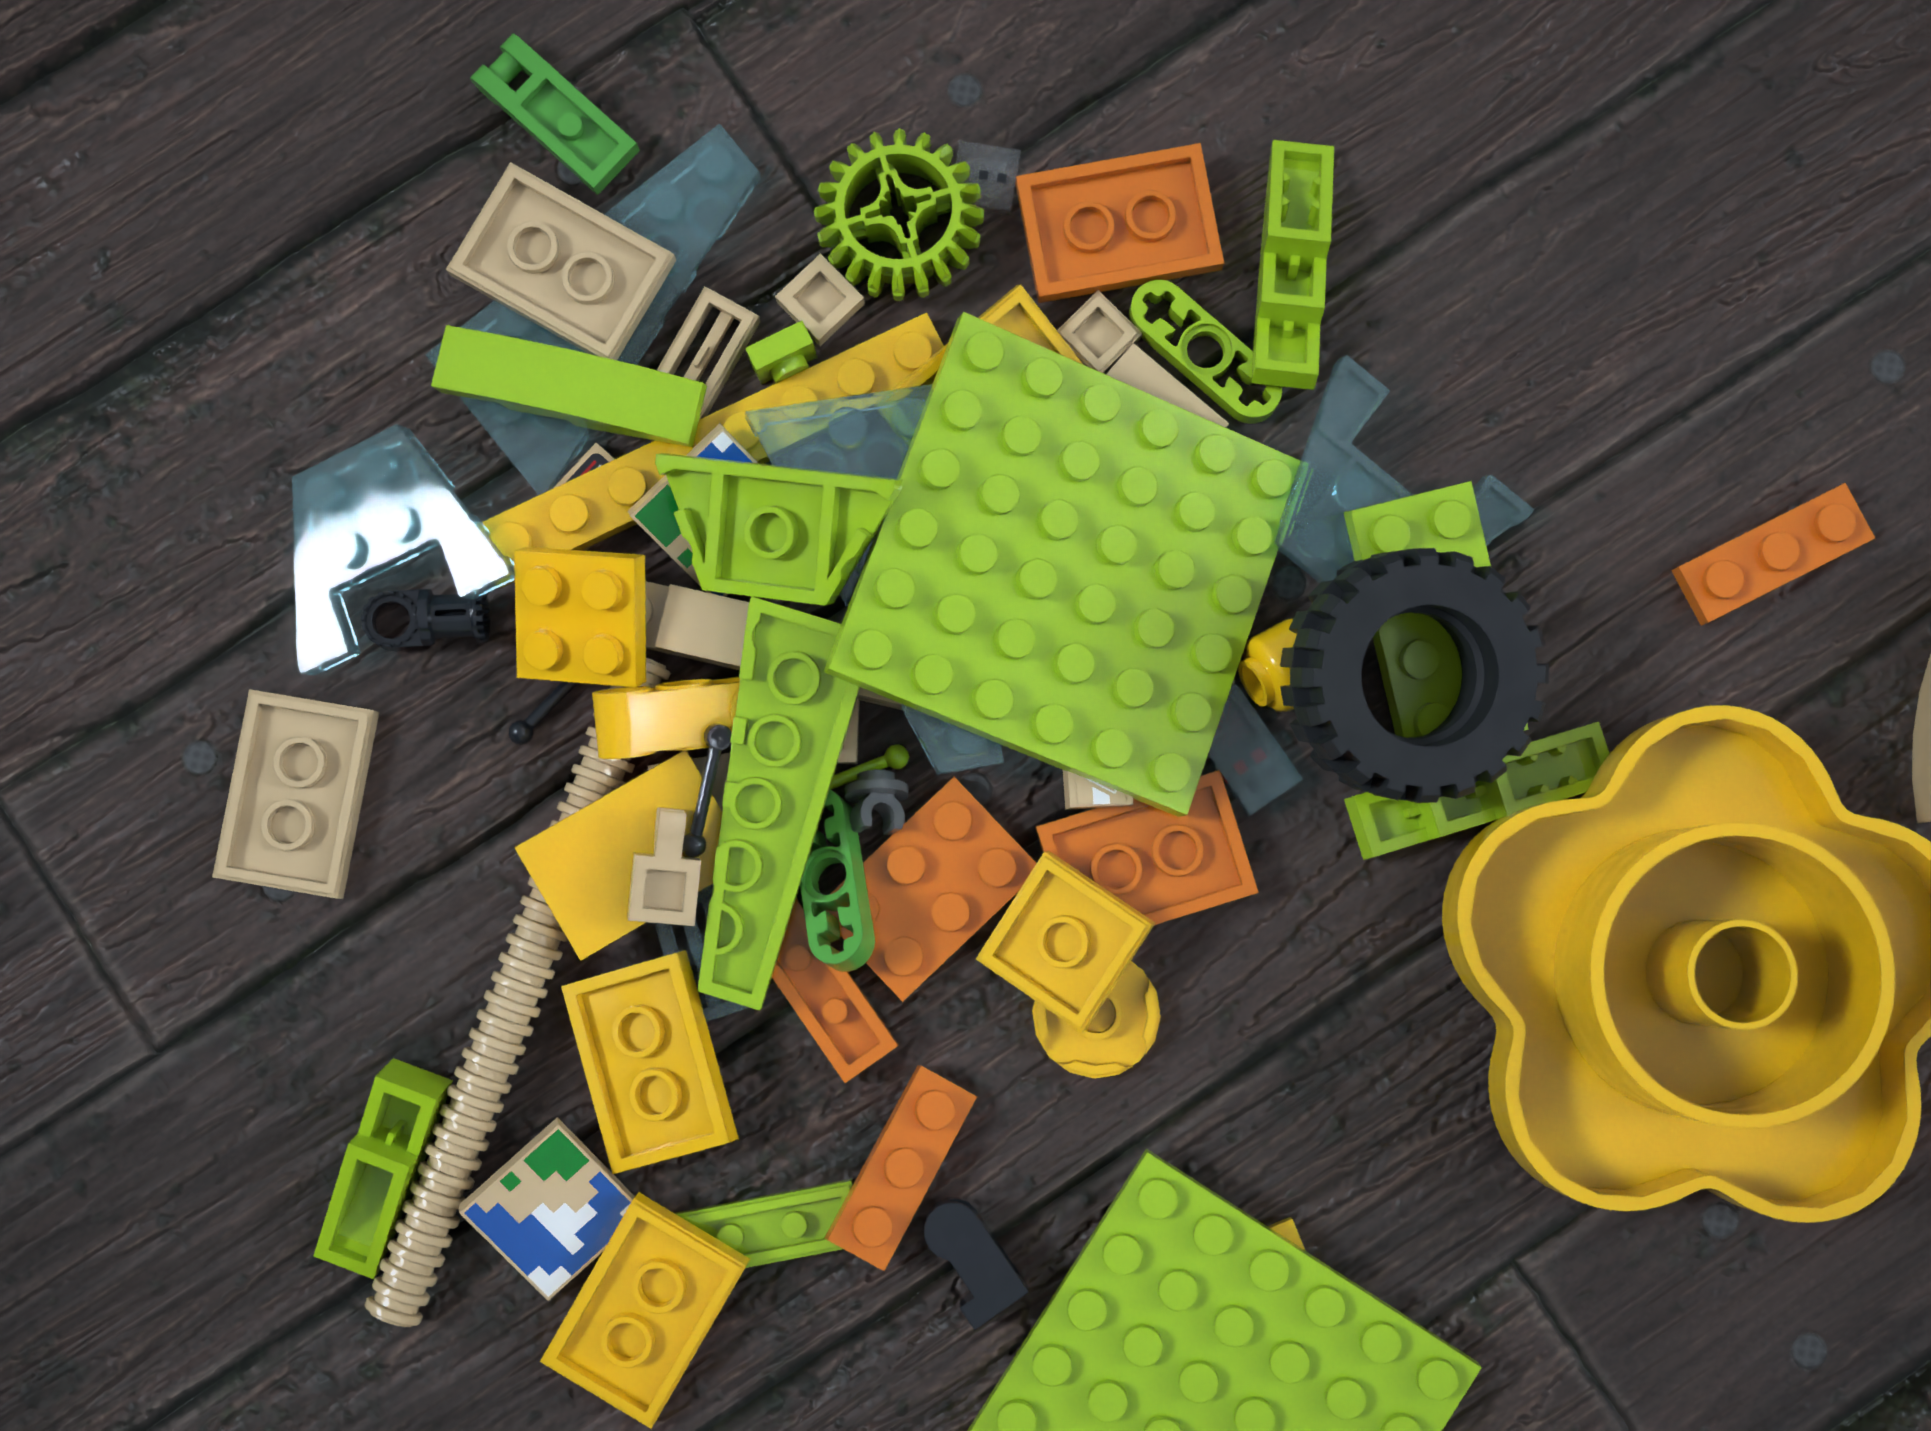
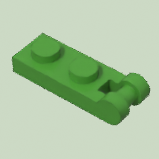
[470,33,640,195]

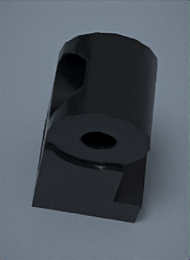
[924,1197,1029,1330]

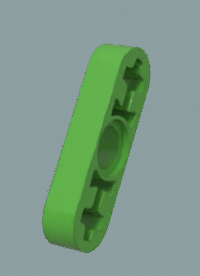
[800,789,875,972]

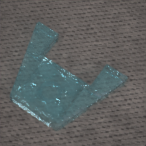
[1273,355,1534,583]
[292,424,515,676]

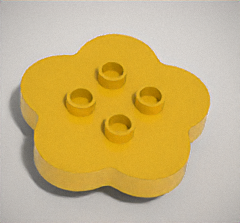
[1442,705,1931,1223]

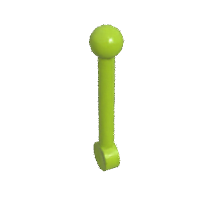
[830,744,909,790]

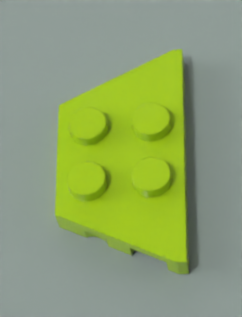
[655,453,903,606]

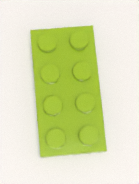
[1343,481,1529,738]

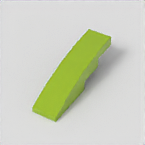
[1251,140,1334,390]
[431,325,707,447]
[1344,722,1609,860]

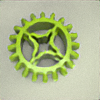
[814,128,984,302]

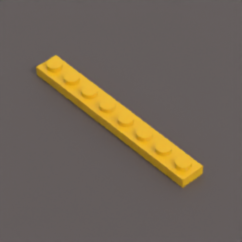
[470,312,944,589]

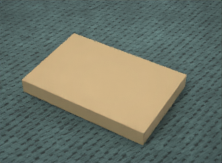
[446,162,677,360]
[212,689,379,899]

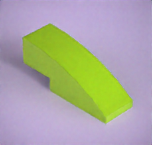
[313,1058,453,1280]

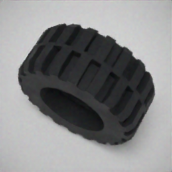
[1280,548,1549,803]

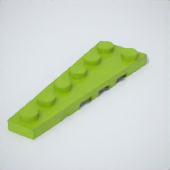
[698,596,861,1011]

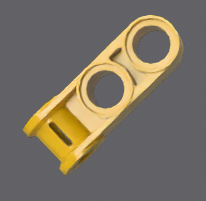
[592,677,740,759]

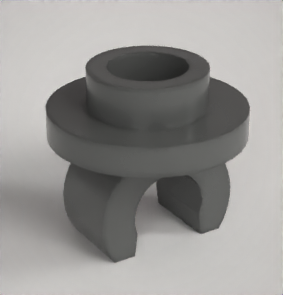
[844,770,909,835]

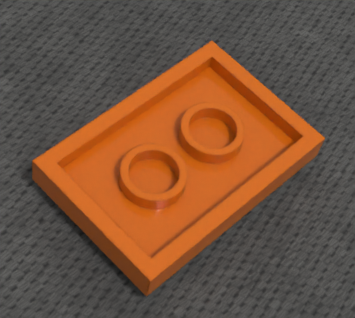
[1016,143,1224,303]
[1036,770,1259,925]
[826,777,1037,1002]

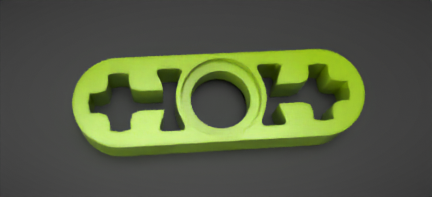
[1129,280,1282,424]

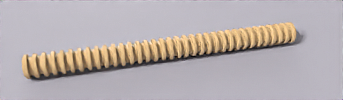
[364,658,671,1327]

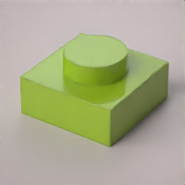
[745,320,817,385]

